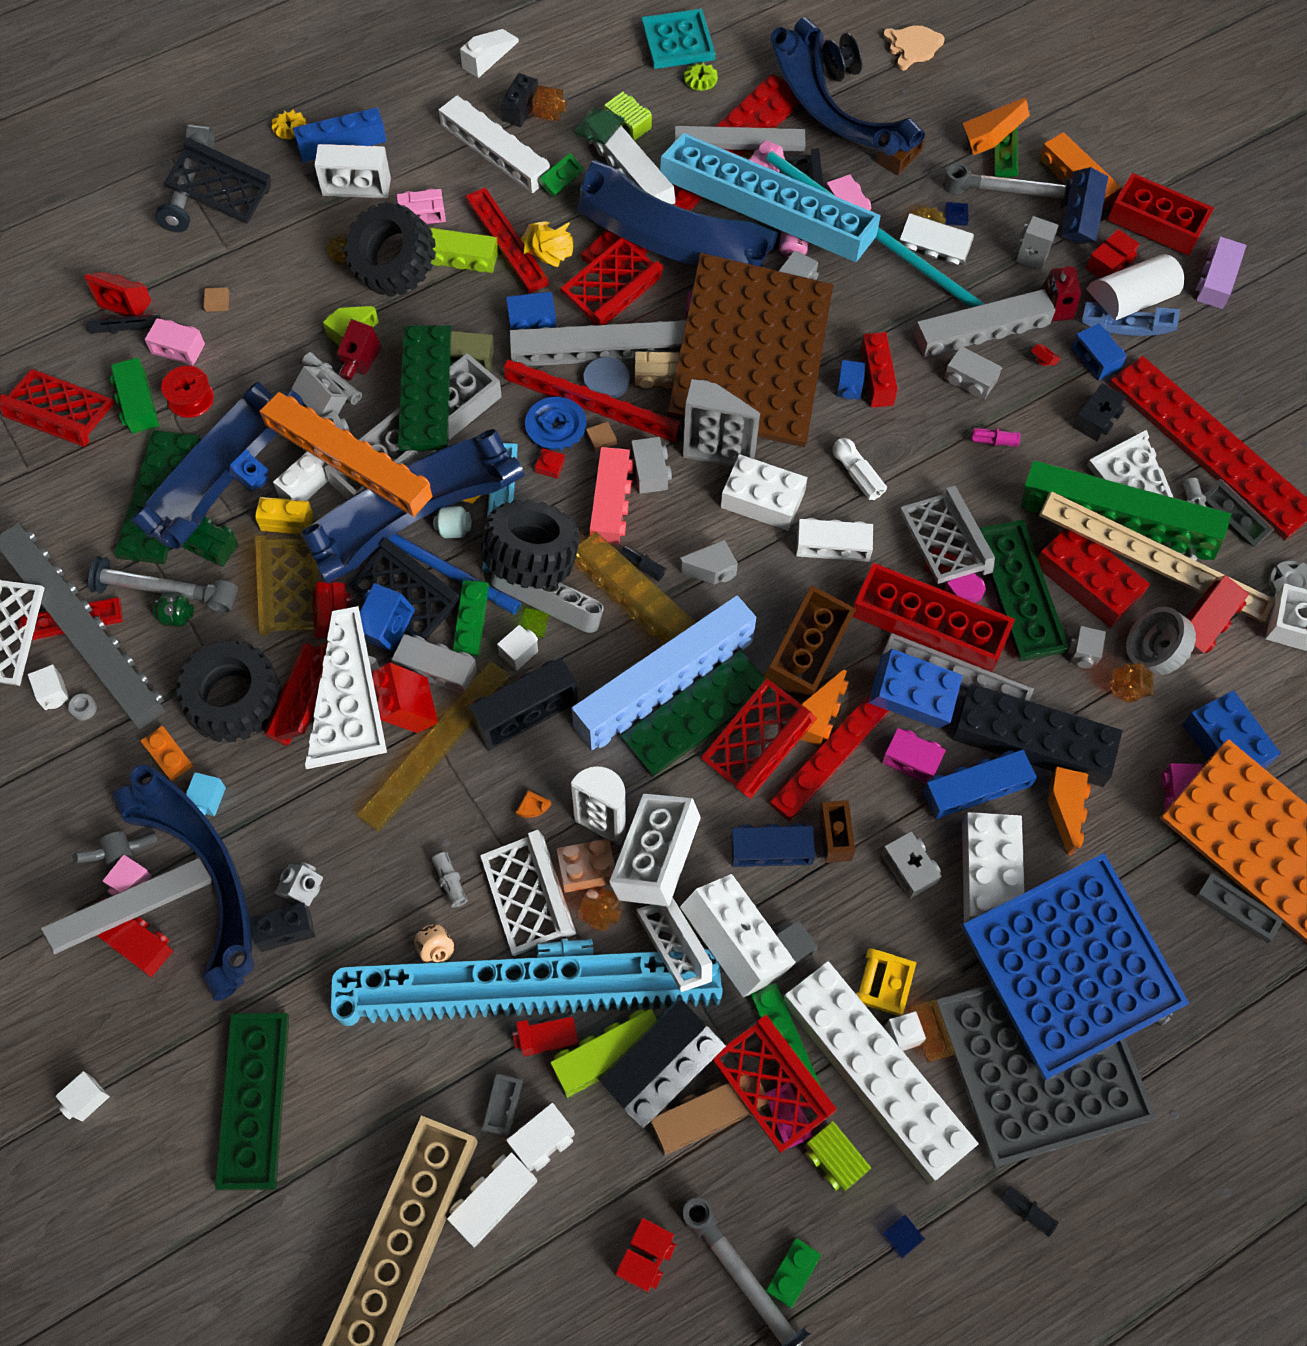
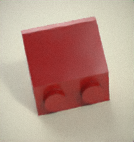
[84,272,152,316]

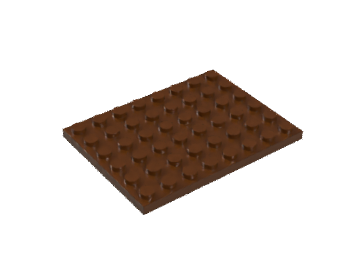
[667,253,833,447]

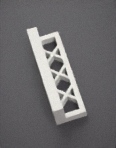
[636,897,712,992]

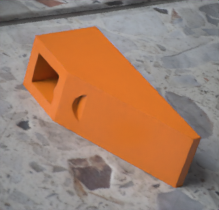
[800,669,849,747]
[1047,767,1091,855]

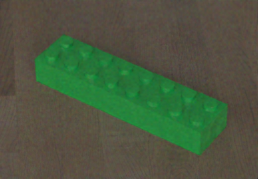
[1021,460,1232,561]

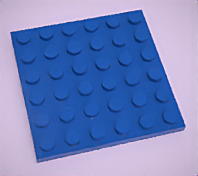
[960,853,1190,1080]

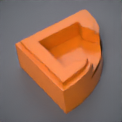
[516,790,552,818]

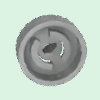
[1126,607,1196,675]

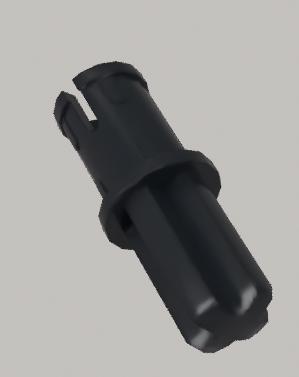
[619,545,667,582]
[1001,1186,1059,1237]

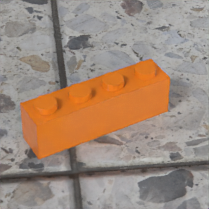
[1039,132,1122,211]

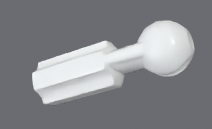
[833,438,887,501]

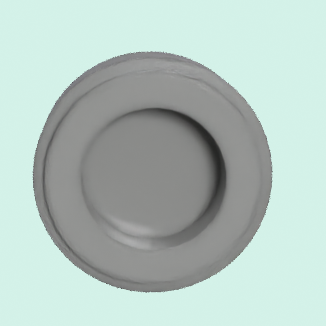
[68,693,97,720]

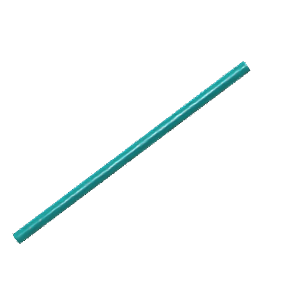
[766,151,984,308]

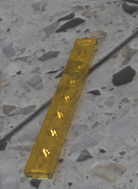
[358,661,511,833]

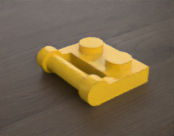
[855,949,917,1016]

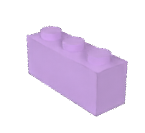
[1196,237,1246,309]

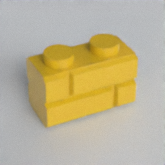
[255,497,313,534]

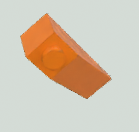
[963,97,1030,156]

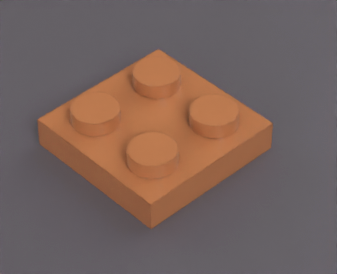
[556,839,615,893]

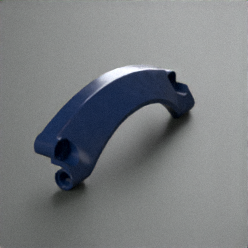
[771,17,925,156]
[576,160,778,267]
[131,381,303,549]
[300,429,525,584]
[112,765,254,1001]

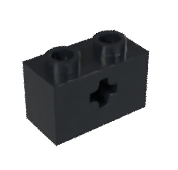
[500,73,539,127]
[1073,383,1126,442]
[250,903,316,952]

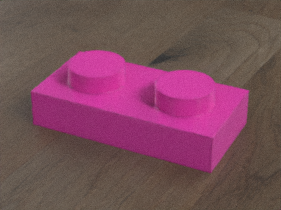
[766,1083,814,1149]

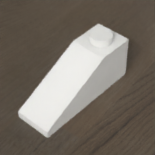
[460,29,519,78]

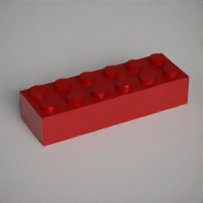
[852,562,1015,672]

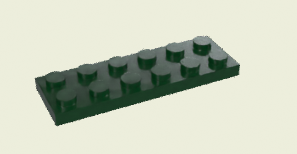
[398,325,452,451]
[114,430,201,565]
[979,520,1069,662]
[621,651,773,778]
[215,1013,290,1191]

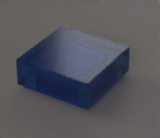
[945,202,969,226]
[882,1214,925,1259]

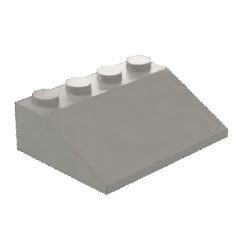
[683,379,760,467]

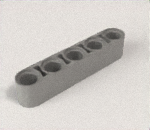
[491,571,604,633]

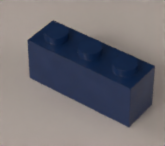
[1061,167,1109,244]
[731,823,815,867]

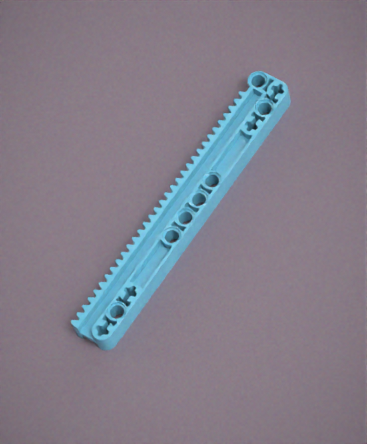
[331,949,723,1026]

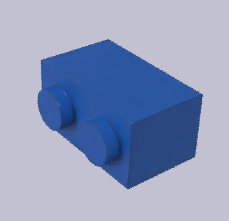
[506,292,556,330]
[1071,323,1127,381]

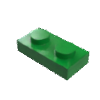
[538,153,585,198]
[766,1238,822,1309]

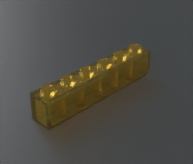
[575,531,696,645]

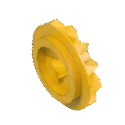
[272,110,306,139]

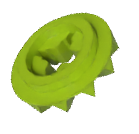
[684,62,718,91]

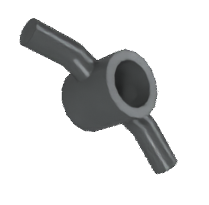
[73,832,159,868]

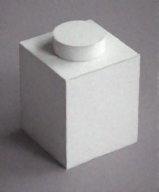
[497,625,538,671]
[28,665,70,710]
[885,1012,926,1051]
[56,1071,110,1121]

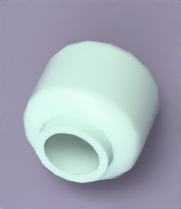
[433,506,471,538]

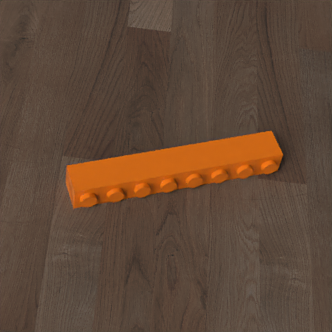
[260,392,433,517]

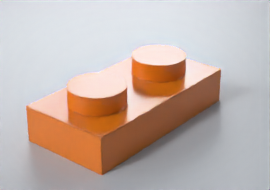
[141,725,194,782]

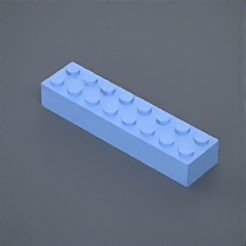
[572,595,756,751]

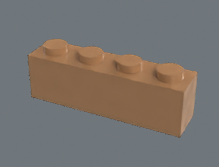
[650,1070,770,1156]

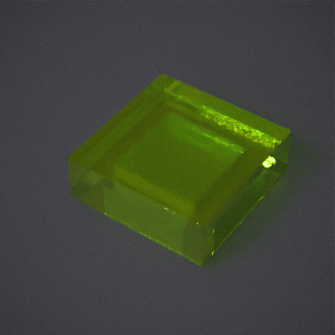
[521,608,550,638]

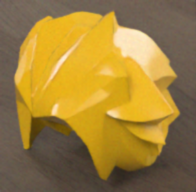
[520,222,573,267]

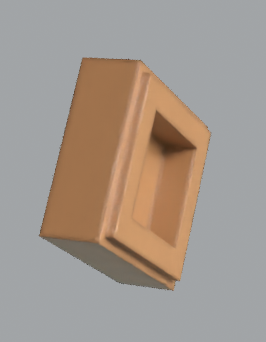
[204,287,230,312]
[586,422,617,452]

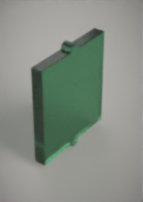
[574,107,625,145]

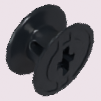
[822,32,863,82]

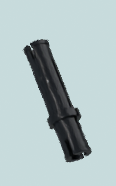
[87,313,161,334]

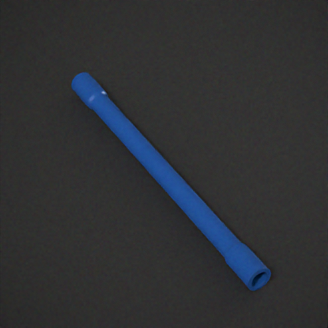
[389,534,521,615]

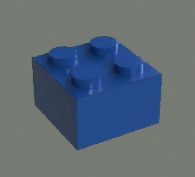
[360,583,415,654]

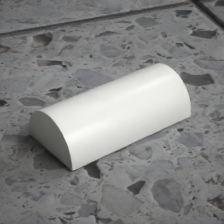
[1087,254,1184,321]
[571,767,626,845]

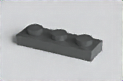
[1204,479,1275,547]
[1196,873,1284,943]

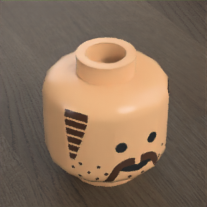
[414,924,454,963]

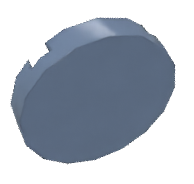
[583,357,630,398]

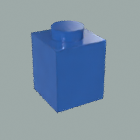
[837,360,865,400]

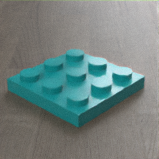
[641,9,716,69]

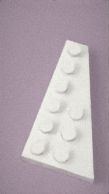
[1087,430,1198,561]
[305,606,387,769]

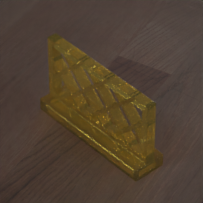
[255,535,318,635]

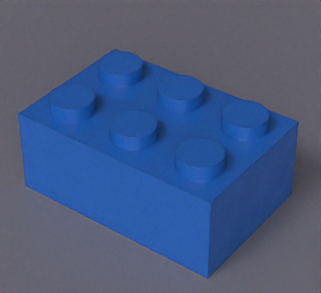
[868,649,963,729]
[1182,690,1281,768]

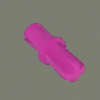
[971,428,1020,447]

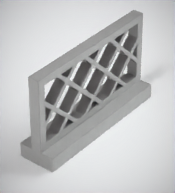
[900,486,995,584]

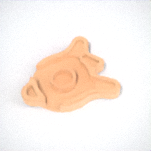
[883,25,944,71]

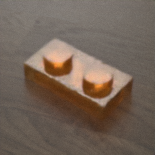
[908,1000,956,1063]

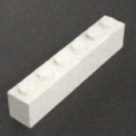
[439,96,550,194]
[585,111,675,204]

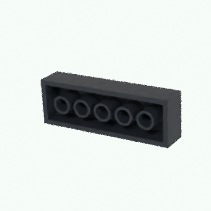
[952,683,1123,787]

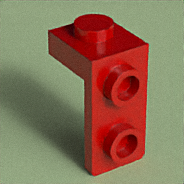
[513,1017,578,1057]

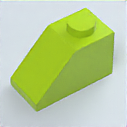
[323,306,379,346]

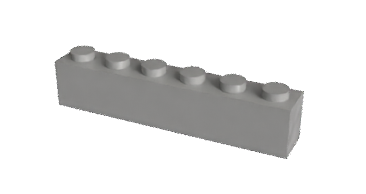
[914,289,1055,357]

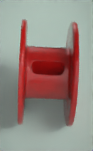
[161,366,214,418]

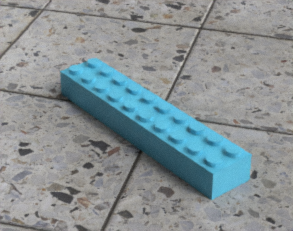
[660,133,881,262]

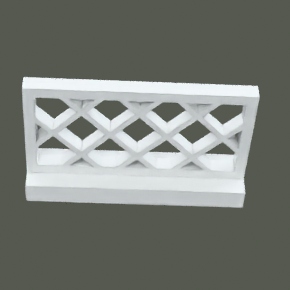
[0,580,44,686]
[480,830,577,956]

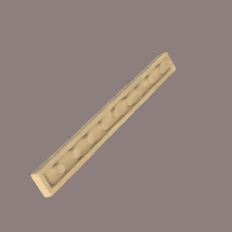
[1039,492,1275,623]

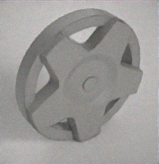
[1269,561,1307,595]

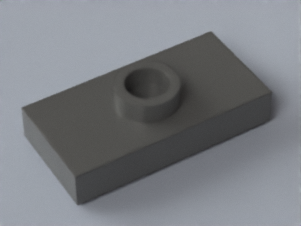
[481,1073,524,1137]

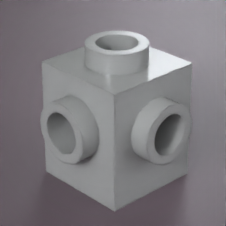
[275,862,324,907]

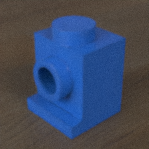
[229,449,269,492]

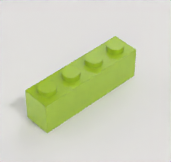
[430,228,499,273]
[551,1009,657,1098]

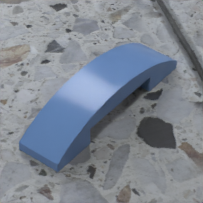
[1082,302,1180,336]

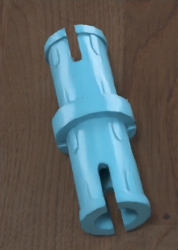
[536,938,593,958]

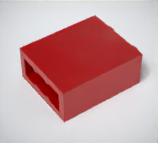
[372,663,438,733]

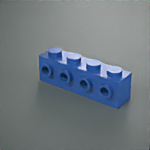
[293,107,387,162]
[923,750,1037,820]

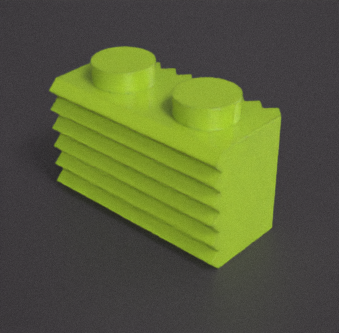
[603,91,652,141]
[805,1121,871,1194]

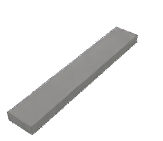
[675,126,805,151]
[881,633,1034,701]
[41,858,212,954]

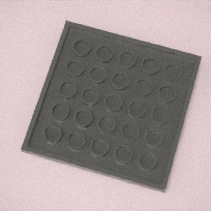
[935,984,1157,1168]

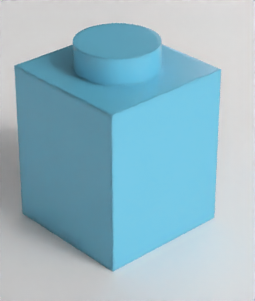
[186,772,226,816]

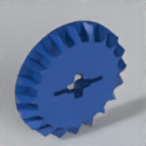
[525,397,587,451]

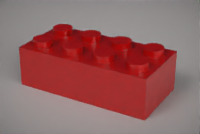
[1108,173,1214,256]
[1038,528,1150,628]

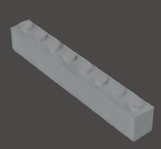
[510,320,686,366]

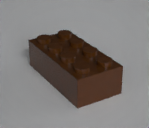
[762,585,856,701]

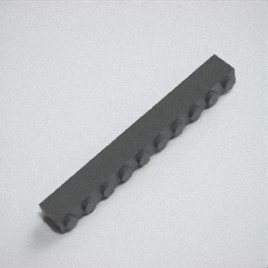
[0,523,166,730]

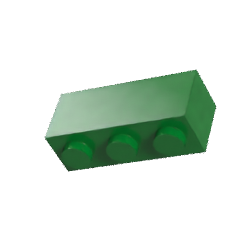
[110,357,160,434]

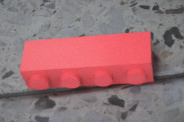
[590,447,634,545]

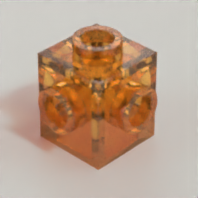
[533,85,567,121]
[1110,663,1154,703]
[576,886,623,932]

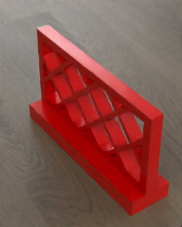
[560,238,663,326]
[0,369,114,447]
[263,642,328,746]
[701,678,817,799]
[712,1015,837,1154]

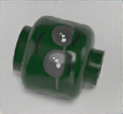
[153,593,194,627]

